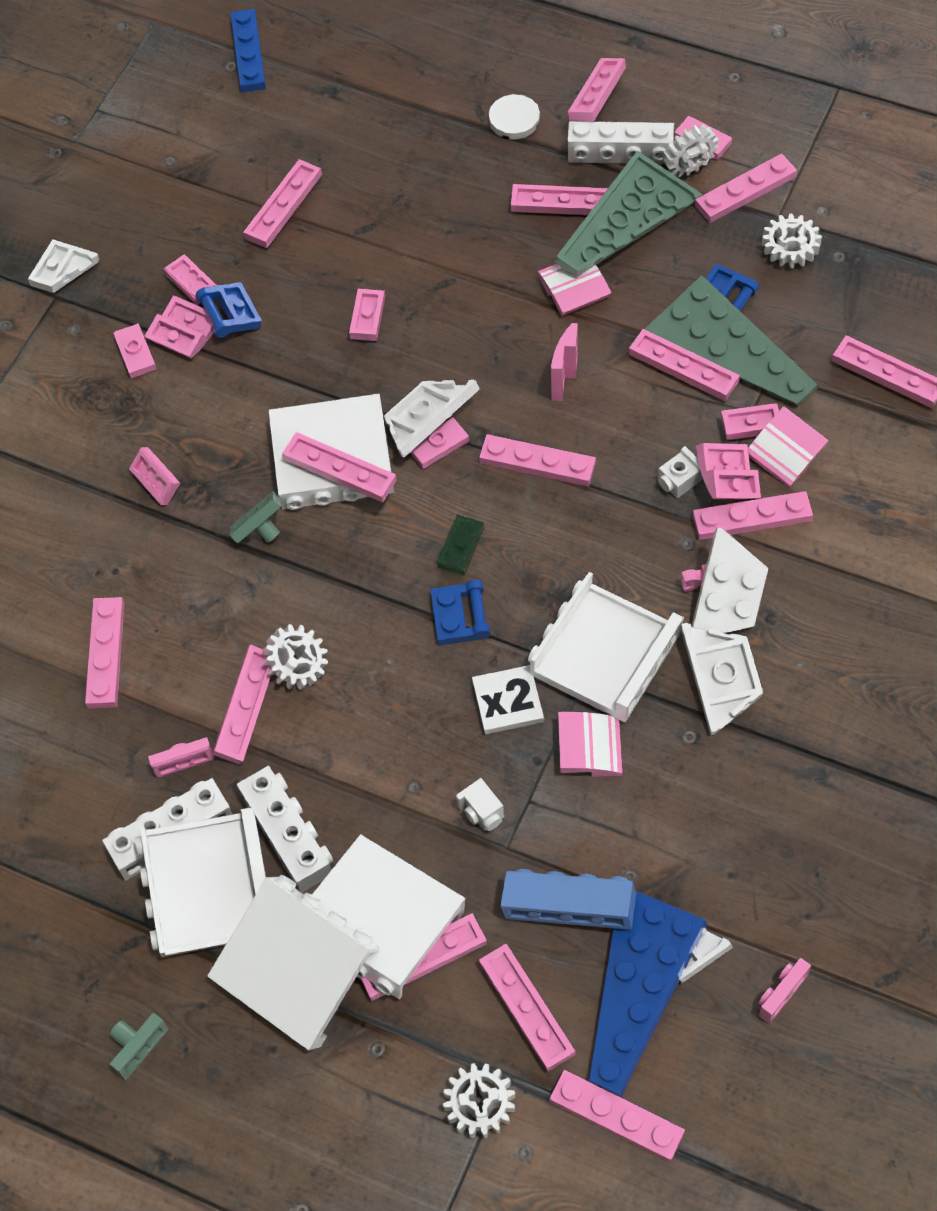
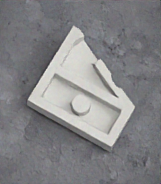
[28,239,99,293]

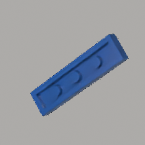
[230,9,266,93]

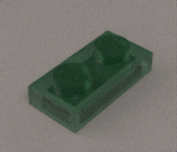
[437,514,485,576]

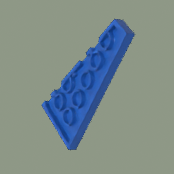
[589,891,708,1097]

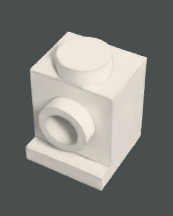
[658,446,703,498]
[456,778,504,831]

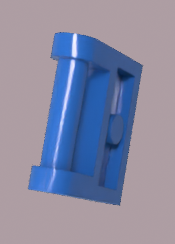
[706,263,759,311]
[195,282,262,338]
[430,580,491,646]

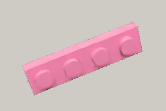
[568,58,626,122]
[695,154,797,223]
[243,159,322,248]
[511,184,608,215]
[629,329,740,402]
[832,335,937,409]
[282,432,397,503]
[479,434,596,487]
[692,491,813,540]
[85,597,125,709]
[212,644,271,765]
[360,913,487,1001]
[479,944,576,1072]
[549,1070,685,1163]

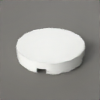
[489,94,540,140]

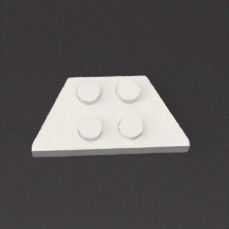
[384,380,480,457]
[691,527,768,633]
[681,623,763,736]

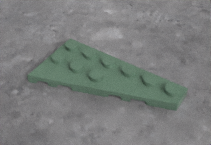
[554,151,703,277]
[645,275,818,407]

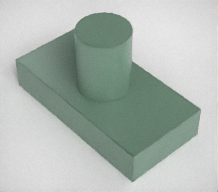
[230,491,281,543]
[110,1013,169,1081]

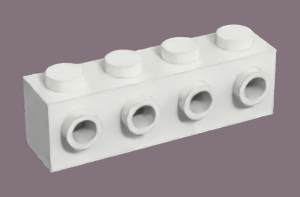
[568,121,674,164]
[237,766,334,893]
[102,778,233,881]

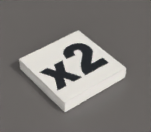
[472,665,544,735]

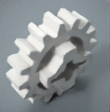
[663,124,719,177]
[762,214,822,268]
[262,624,328,690]
[443,1063,515,1139]

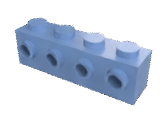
[501,869,636,930]

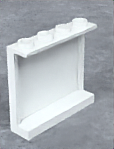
[269,394,394,510]
[528,572,684,722]
[135,807,266,957]
[312,834,465,1000]
[208,875,380,1050]

